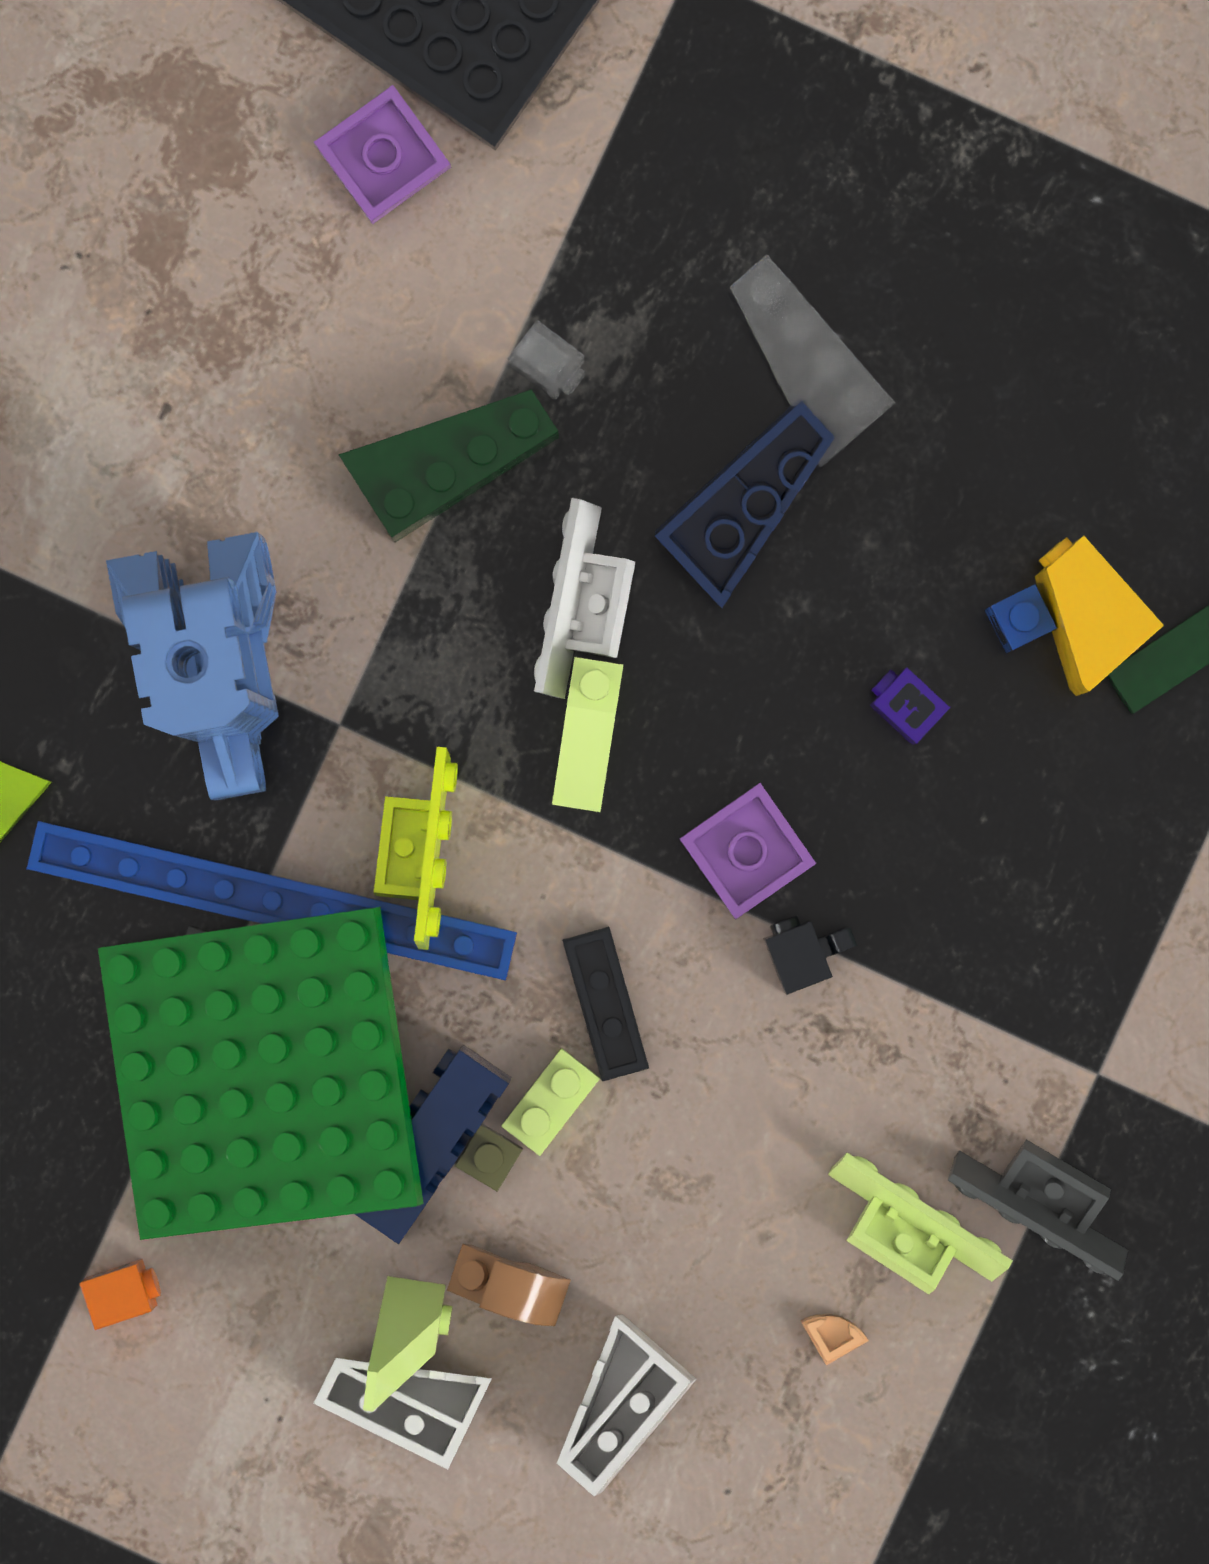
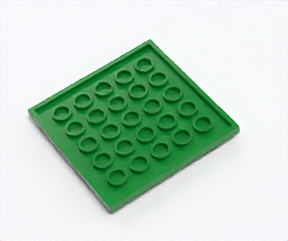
[98,907,424,1240]

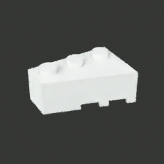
[557,1314,696,1497]
[313,1358,492,1470]

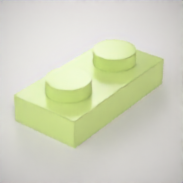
[501,1048,600,1156]

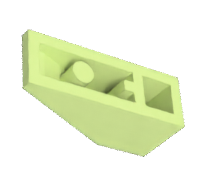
[552,657,623,812]
[363,1276,453,1412]

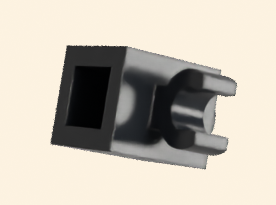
[763,916,857,995]

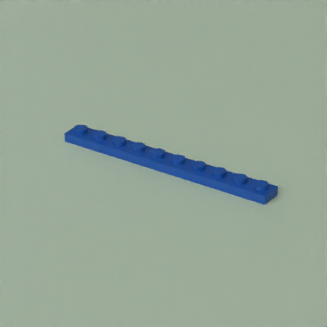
[27,821,517,981]

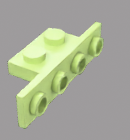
[828,1153,1013,1294]

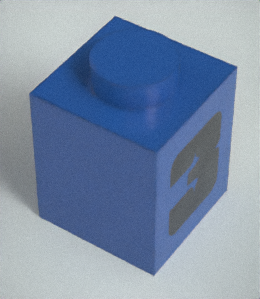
[985,584,1057,653]

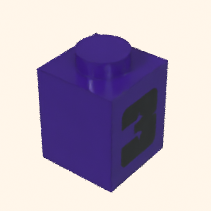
[870,668,950,745]

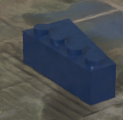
[655,398,835,608]
[355,1044,512,1244]

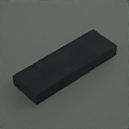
[562,927,649,1082]

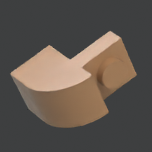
[447,1244,571,1326]

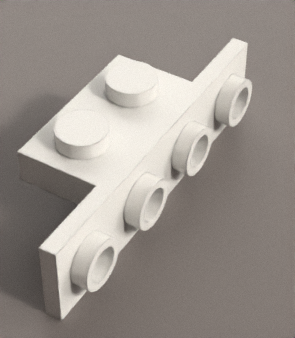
[534,498,635,699]

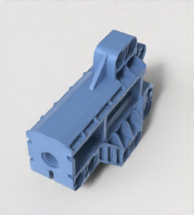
[106,532,279,800]

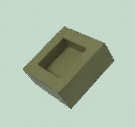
[455,1124,523,1192]

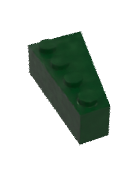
[338,389,559,543]

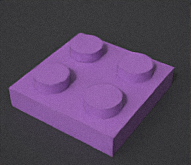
[314,85,451,224]
[679,783,816,920]

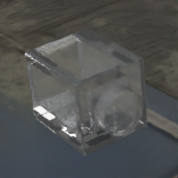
[507,320,586,400]

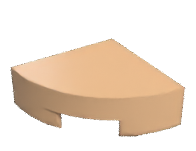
[801,1314,869,1365]

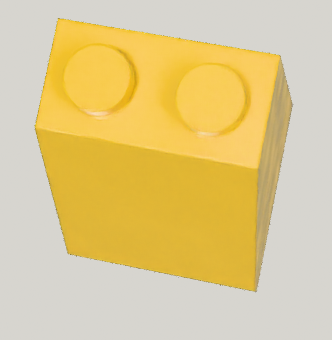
[1035,536,1164,696]

